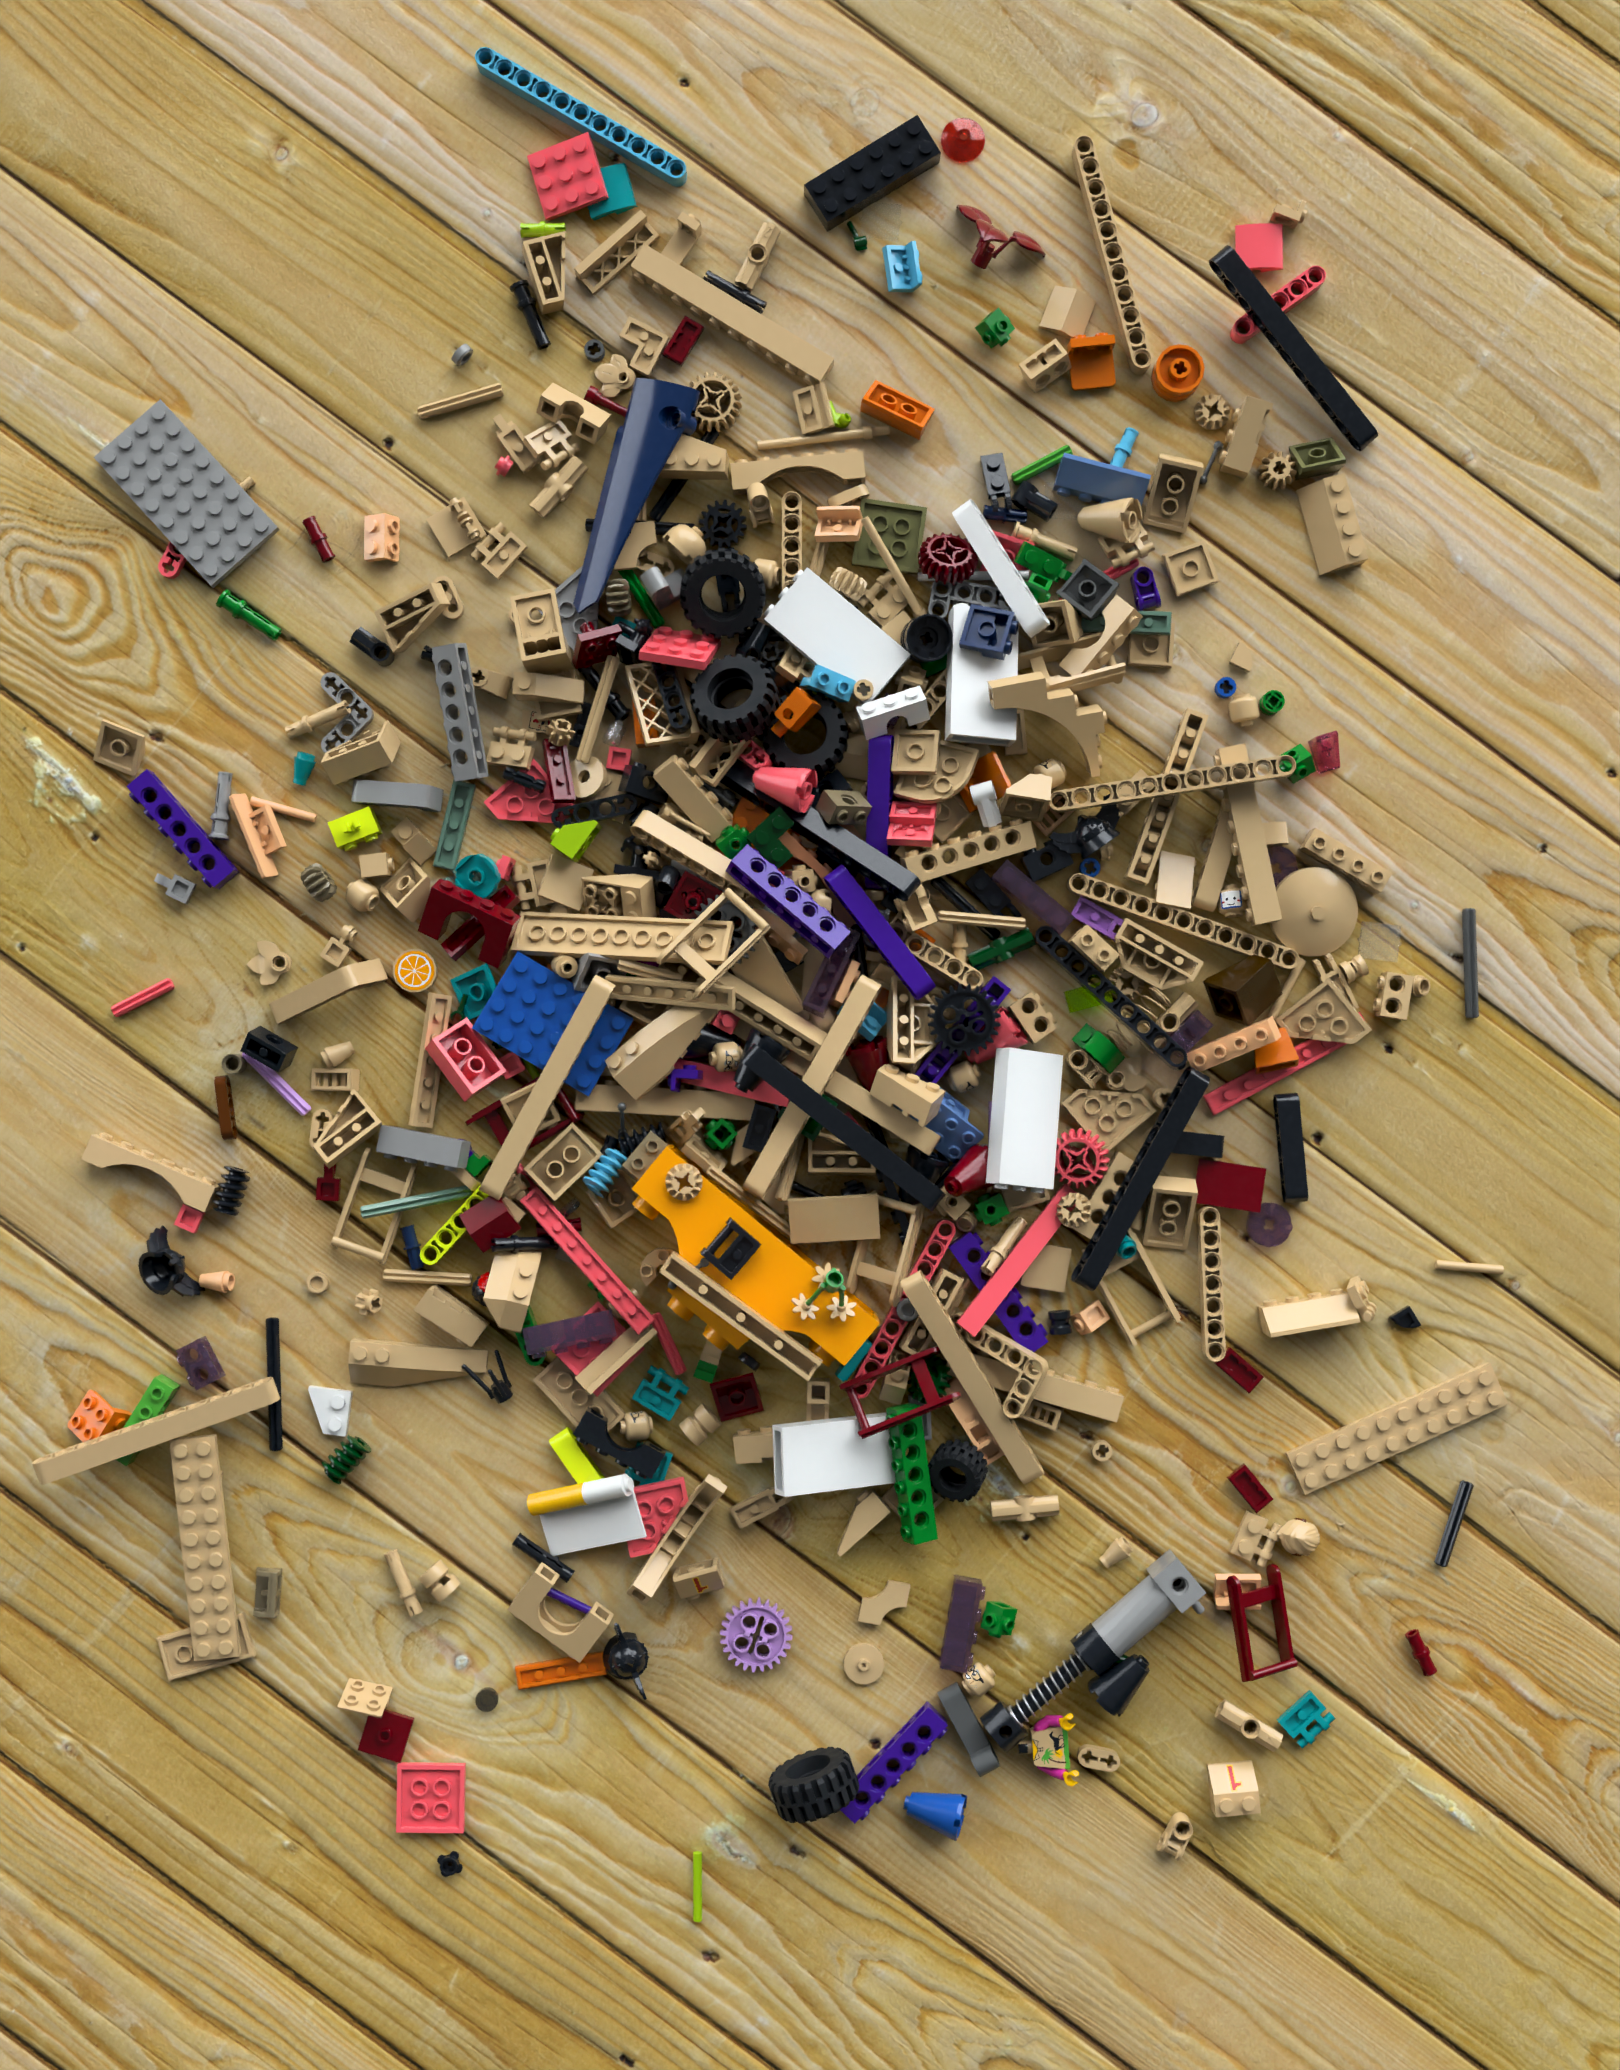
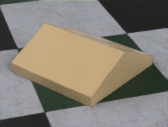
[1039,285,1096,339]
[93,719,145,776]
[834,732,869,781]
[586,1170,638,1229]

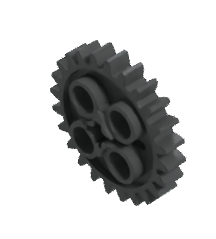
[692,895,759,967]

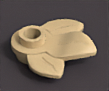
[594,354,636,398]
[247,941,292,985]
[1105,1057,1147,1092]

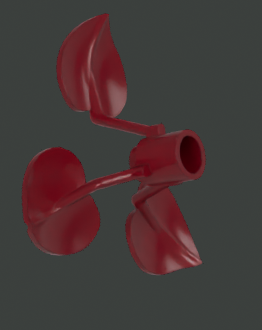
[956,205,1046,269]

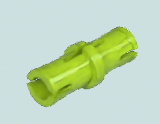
[520,221,566,238]

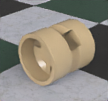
[679,1403,722,1446]
[418,1559,461,1603]

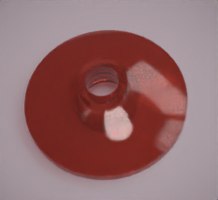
[941,118,985,162]

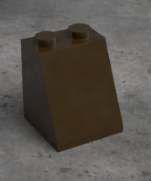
[1203,954,1283,1026]

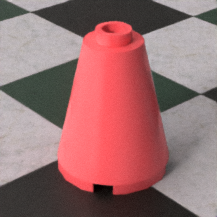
[752,767,818,813]
[964,1006,1028,1064]

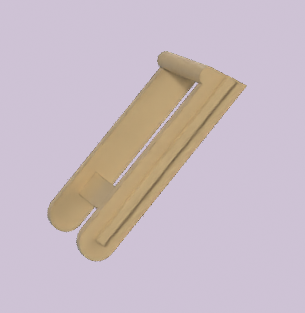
[1018,631,1126,692]
[656,888,771,999]
[330,1147,418,1265]
[846,1190,925,1307]
[1081,1228,1181,1346]

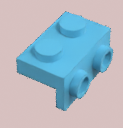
[882,241,922,292]

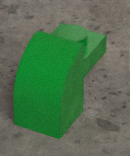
[1072,1023,1125,1074]

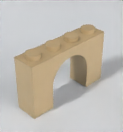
[507,1562,614,1663]

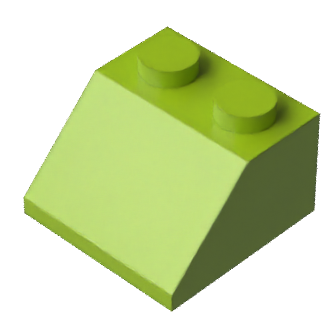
[550,820,602,863]

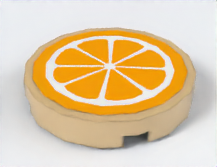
[393,949,438,993]

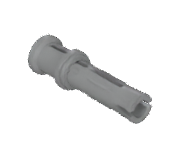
[208,771,233,840]

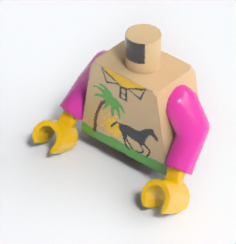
[1018,1713,1079,1786]

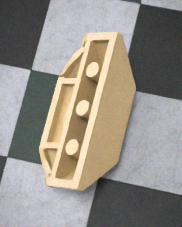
[1114,918,1204,990]
[887,976,935,1064]
[483,1250,542,1333]

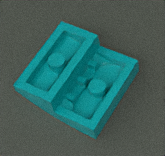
[588,163,637,220]
[835,1339,873,1382]

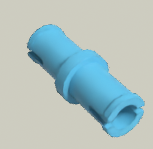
[1110,427,1139,468]

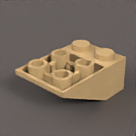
[581,874,657,918]

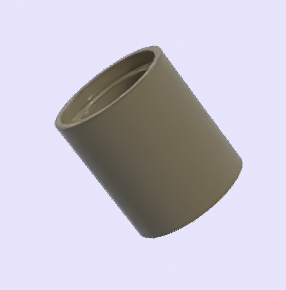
[222,1054,247,1074]

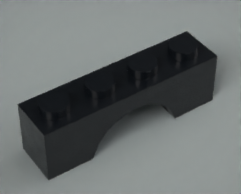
[573,1407,666,1479]

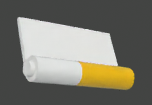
[527,1474,647,1556]

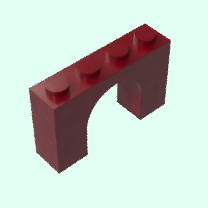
[418,879,521,969]

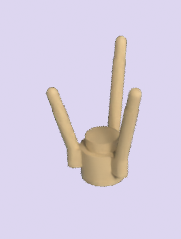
[657,802,710,837]

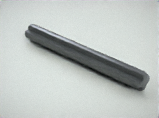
[1462,908,1479,1018]

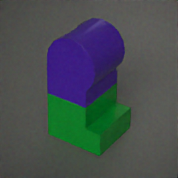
[460,1139,493,1177]

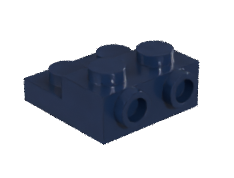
[959,604,1019,660]

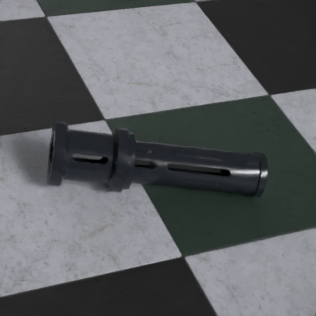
[509,280,551,350]
[578,666,632,724]

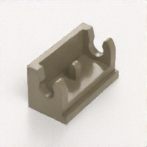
[253,1567,282,1618]

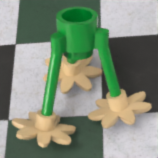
[791,1262,856,1322]

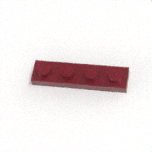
[441,884,521,962]

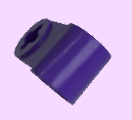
[1130,567,1161,611]

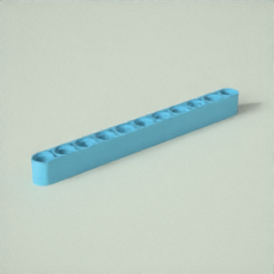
[475,47,687,187]

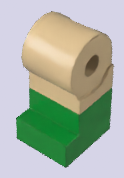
[693,1339,722,1383]

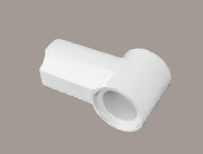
[970,780,1002,827]

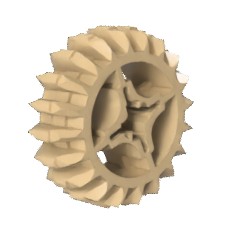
[689,371,742,432]

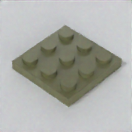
[852,498,927,575]

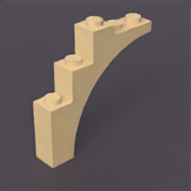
[987,671,1107,777]
[626,1474,728,1606]

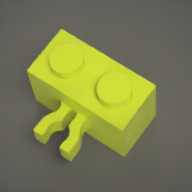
[328,806,383,851]

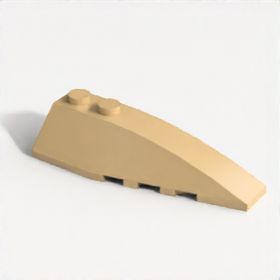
[605,983,719,1101]
[348,1338,488,1387]

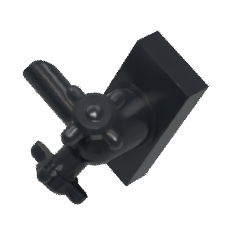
[615,618,653,672]
[614,834,661,881]

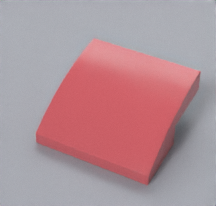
[1235,223,1283,272]
[886,801,937,847]

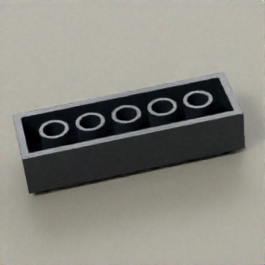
[804,115,941,232]

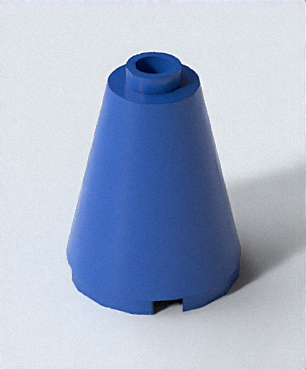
[903,1792,967,1841]

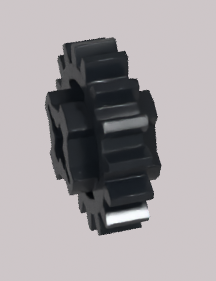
[699,500,747,548]

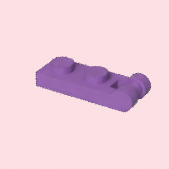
[1069,896,1124,943]

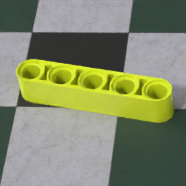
[420,1186,489,1265]
[549,1427,605,1484]

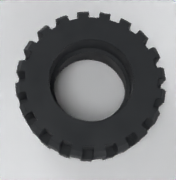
[680,548,766,639]
[690,654,780,743]
[762,690,849,778]
[768,1747,859,1823]

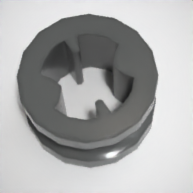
[584,339,605,362]

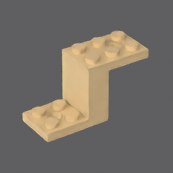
[510,588,583,722]

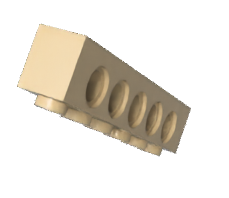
[899,818,1037,882]

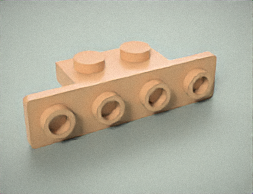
[229,793,287,879]

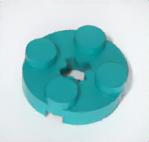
[455,854,501,898]

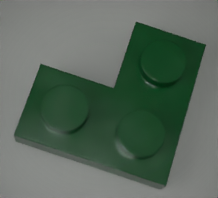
[746,806,795,869]

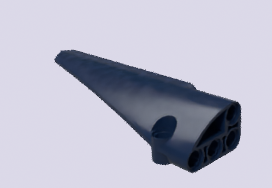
[573,378,700,614]

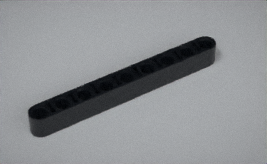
[1035,926,1187,1071]

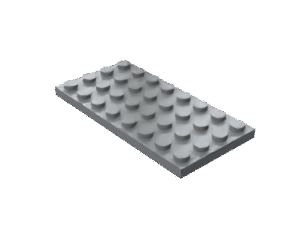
[94,399,280,588]

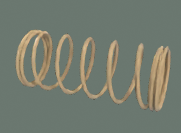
[1106,986,1171,1052]

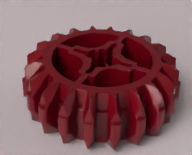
[918,532,978,585]

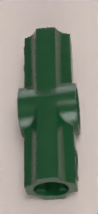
[967,928,1036,970]

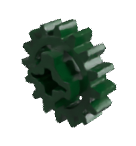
[907,1356,952,1404]

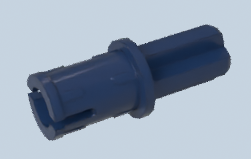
[983,505,1027,524]
[400,1224,424,1270]

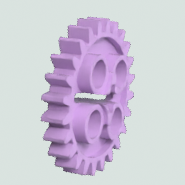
[720,1597,792,1672]

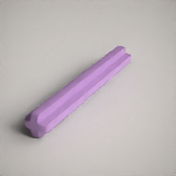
[242,1053,311,1116]

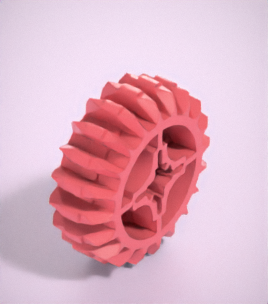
[1054,1128,1110,1188]

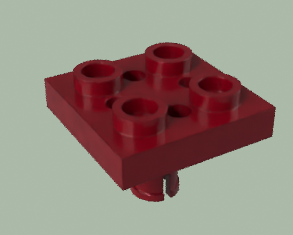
[572,621,622,669]
[663,870,724,919]

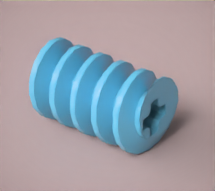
[583,1148,628,1198]

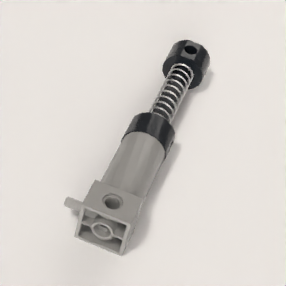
[980,1549,1206,1752]

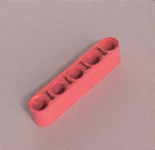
[1230,265,1326,344]

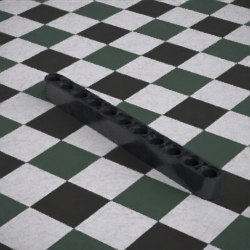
[1209,245,1378,451]
[709,753,921,901]
[740,1043,946,1211]
[1071,1066,1210,1291]

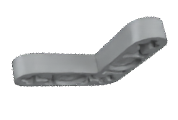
[320,672,374,753]

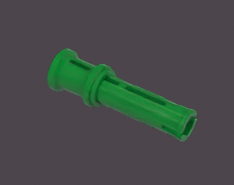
[216,589,282,641]

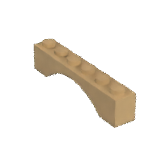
[730,448,866,496]
[81,1132,220,1212]

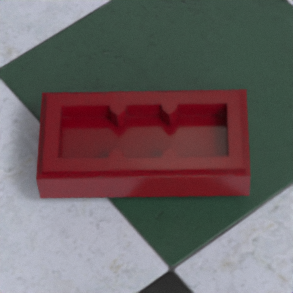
[662,316,704,367]
[1214,1347,1264,1394]
[1227,1463,1273,1513]

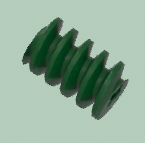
[322,1435,371,1485]

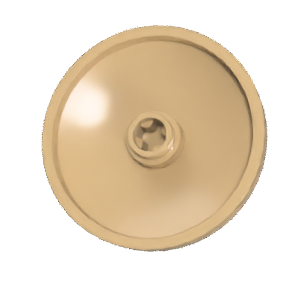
[1270,867,1358,956]

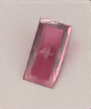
[1308,731,1340,774]

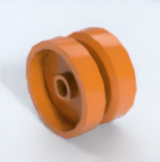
[1151,344,1205,402]

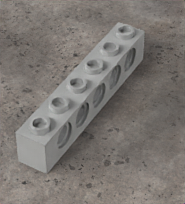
[432,643,489,782]

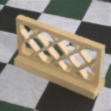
[624,662,700,747]

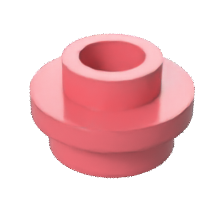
[494,455,514,477]

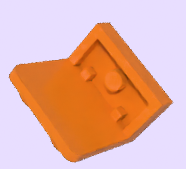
[1067,332,1116,391]
[960,751,1011,813]
[68,1390,131,1442]

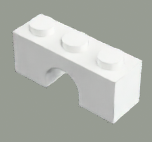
[856,686,930,740]

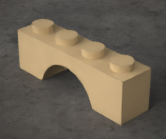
[1059,594,1143,676]

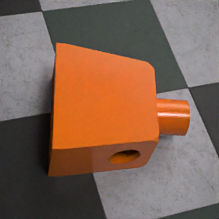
[771,687,822,738]
[1254,1027,1299,1075]

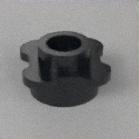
[437,1851,463,1877]

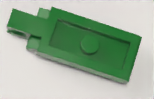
[1014,541,1073,583]

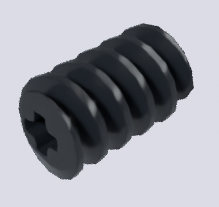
[618,1122,667,1158]
[212,1166,250,1216]

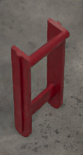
[465,1076,585,1167]
[839,1346,961,1439]
[1226,1563,1298,1682]

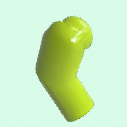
[829,401,851,428]

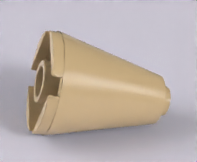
[1077,497,1142,543]

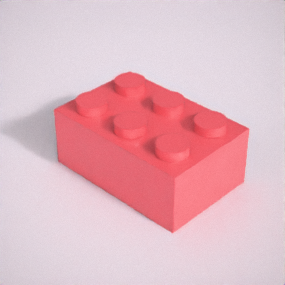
[425,1017,506,1102]

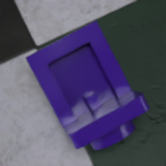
[668,1065,703,1092]

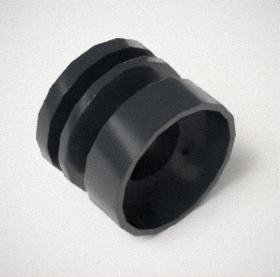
[900,614,953,663]

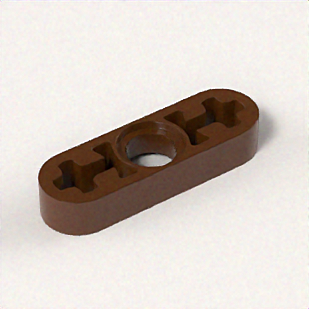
[214,1075,237,1140]

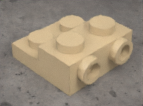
[500,1081,561,1135]

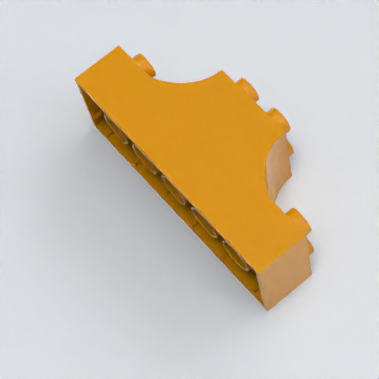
[632,1144,880,1367]

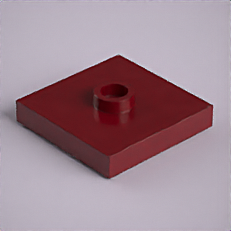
[358,1709,415,1763]

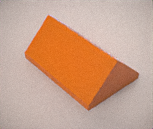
[860,380,935,440]

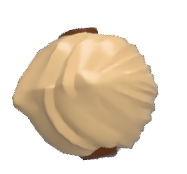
[1277,1518,1320,1557]

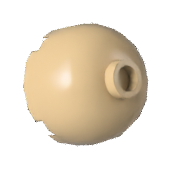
[662,524,706,565]

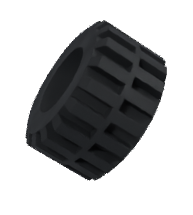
[928,1439,988,1502]

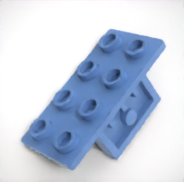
[893,1087,984,1163]

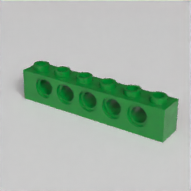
[885,1403,938,1545]

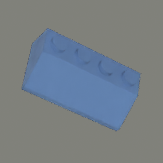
[1053,453,1151,506]

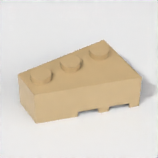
[1218,395,1273,479]
[660,434,729,480]
[374,583,450,653]
[321,720,401,785]
[869,1064,946,1127]
[313,1088,382,1169]
[413,1284,490,1347]
[733,1426,774,1464]

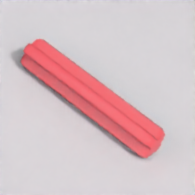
[111,978,175,1017]
[652,1312,687,1375]

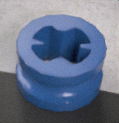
[1215,677,1236,699]
[1079,858,1100,877]

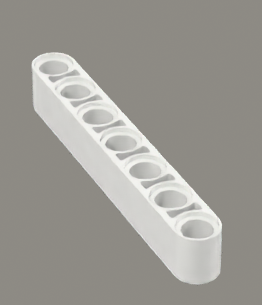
[952,499,1050,638]

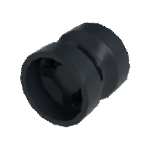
[1048,1310,1072,1335]

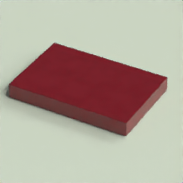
[1196,1158,1267,1213]

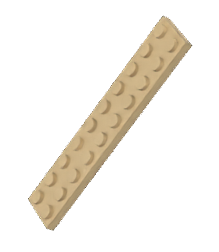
[511,911,734,965]
[1285,1362,1508,1495]
[169,1434,241,1661]

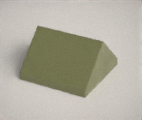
[1289,437,1346,481]

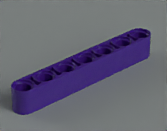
[865,735,894,890]
[823,864,936,1001]

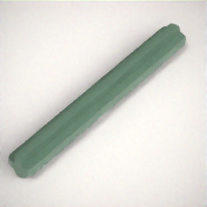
[360,1185,472,1219]

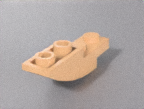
[735,904,809,965]
[943,1377,1005,1465]

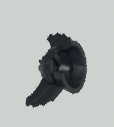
[1049,794,1120,860]
[138,1225,205,1297]
[603,1623,649,1700]

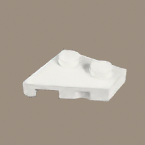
[308,1385,353,1437]

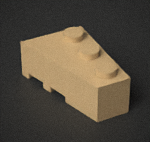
[522,231,566,315]
[808,1132,876,1176]

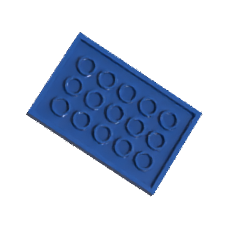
[472,951,634,1097]

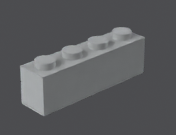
[376,1125,471,1172]

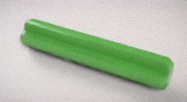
[1011,445,1073,485]

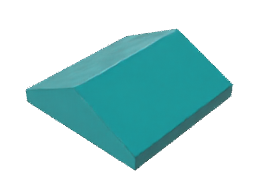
[450,963,497,1020]

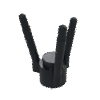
[462,1350,513,1404]

